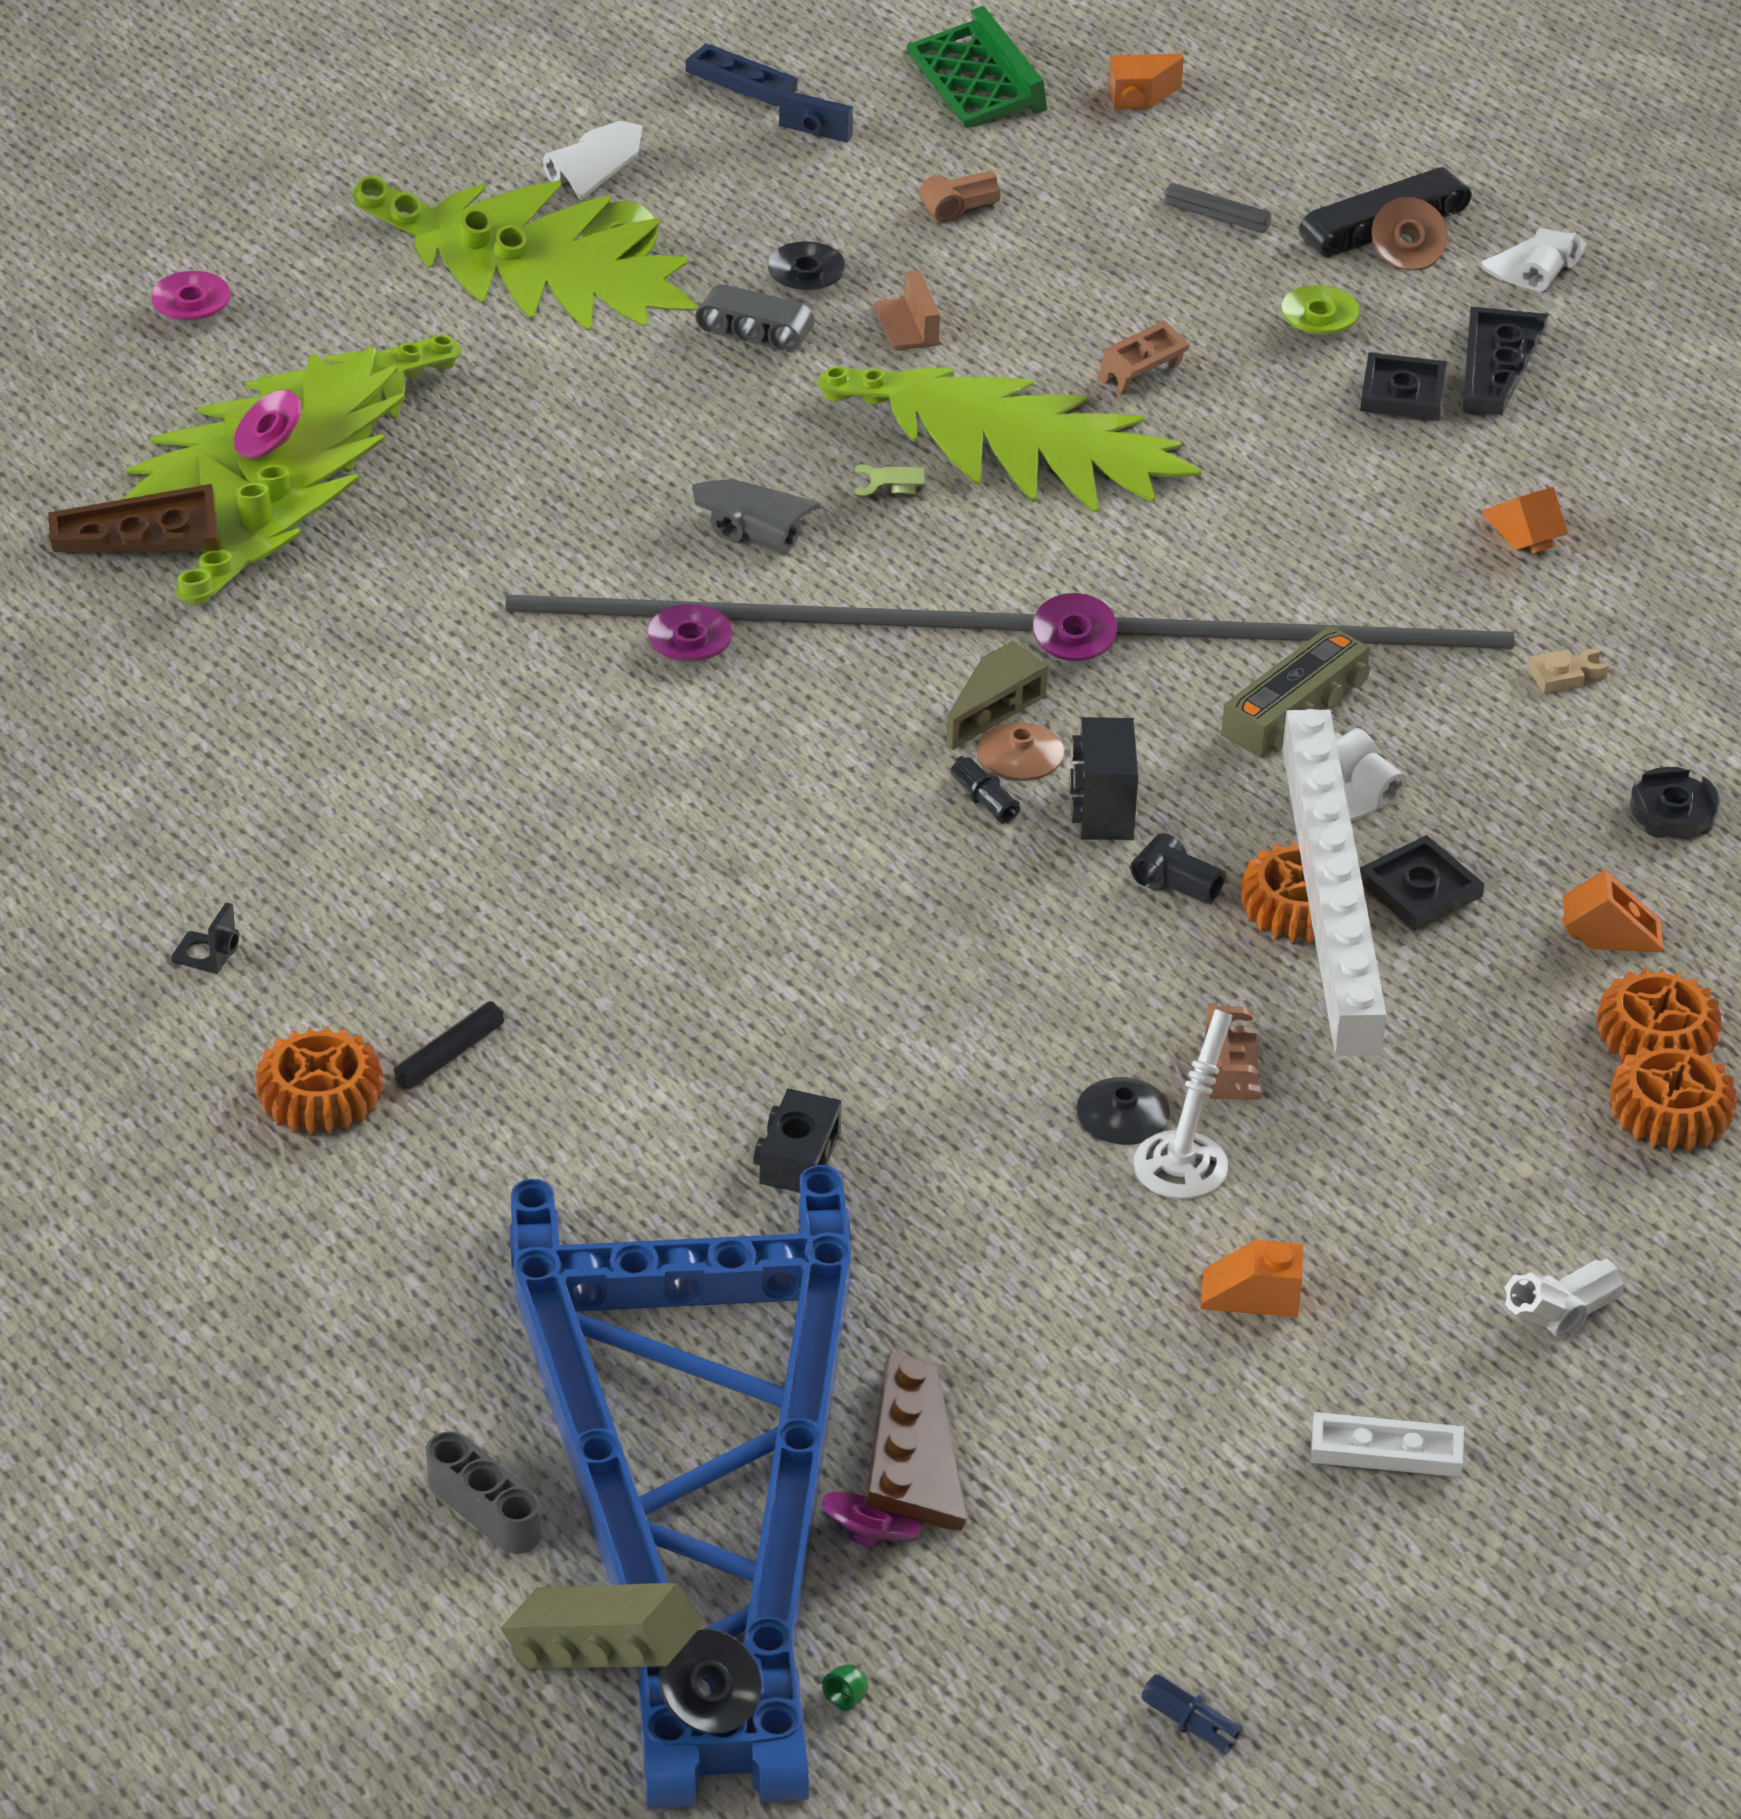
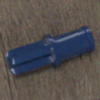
[1141,1674,1243,1755]

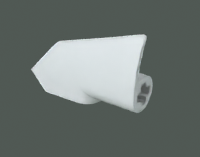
[543,121,643,200]
[1482,228,1587,292]
[1335,728,1407,822]

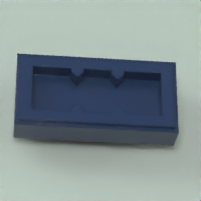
[779,90,853,143]

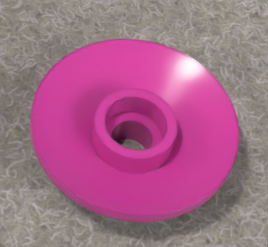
[151,271,230,320]
[234,390,301,459]

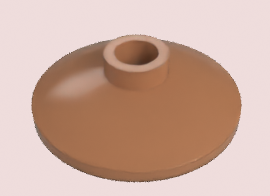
[1372,197,1448,270]
[978,722,1064,780]

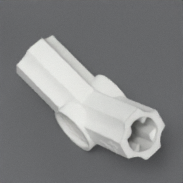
[1504,1258,1624,1340]

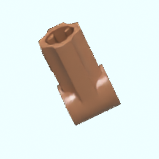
[919,170,1001,224]

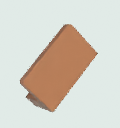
[875,270,940,350]

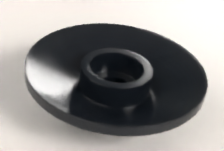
[768,241,845,290]
[1077,1077,1170,1145]
[659,1629,761,1734]

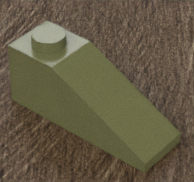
[946,641,1048,750]

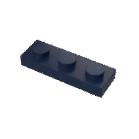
[685,43,798,107]

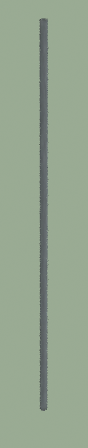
[506,595,1514,648]

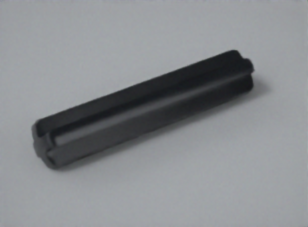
[393,1001,505,1089]

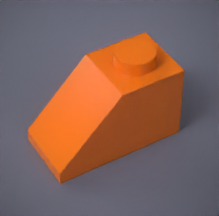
[1108,53,1184,109]
[1482,486,1568,554]
[1562,870,1664,952]
[1201,1240,1304,1317]

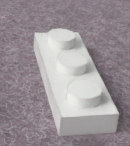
[1310,1412,1464,1477]

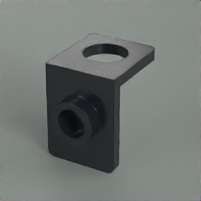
[171,902,240,974]

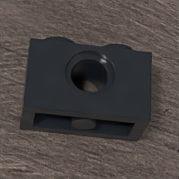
[753,1088,842,1193]

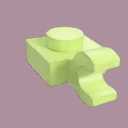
[855,465,925,497]

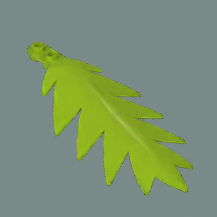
[352,175,697,330]
[124,335,462,499]
[175,346,405,605]
[817,366,1202,511]

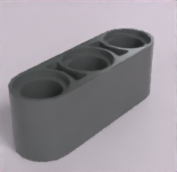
[695,284,815,353]
[426,1431,541,1554]

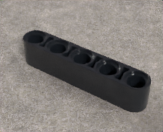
[1299,167,1472,258]

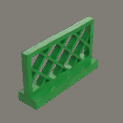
[906,5,1047,128]

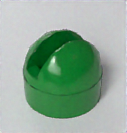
[822,1664,869,1711]

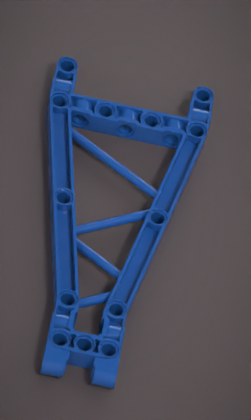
[510,1165,851,1810]

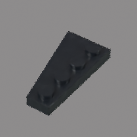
[1462,306,1549,415]

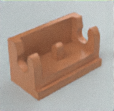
[1097,320,1190,395]
[1205,1003,1261,1099]

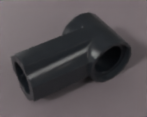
[1130,833,1226,905]

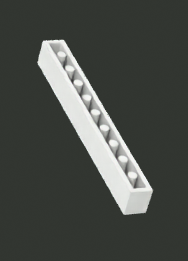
[1283,709,1386,1056]

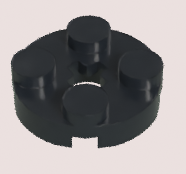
[1630,767,1720,838]

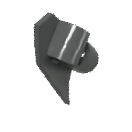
[692,479,821,554]

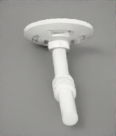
[1134,1009,1233,1199]

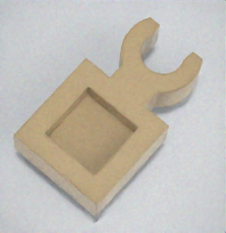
[1527,649,1609,694]

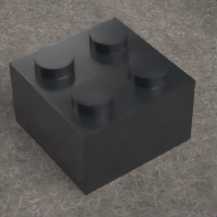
[1069,717,1139,840]

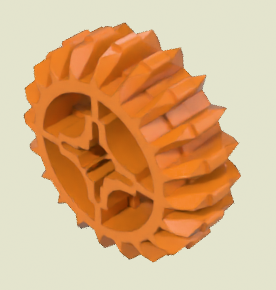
[1240,841,1314,945]
[1596,967,1722,1063]
[256,1025,383,1136]
[1609,1043,1737,1153]

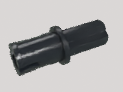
[950,756,1021,824]

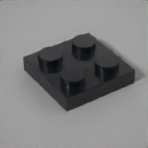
[1360,352,1447,420]
[1360,835,1485,931]

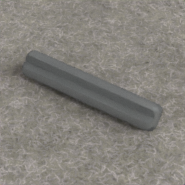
[1164,183,1272,233]

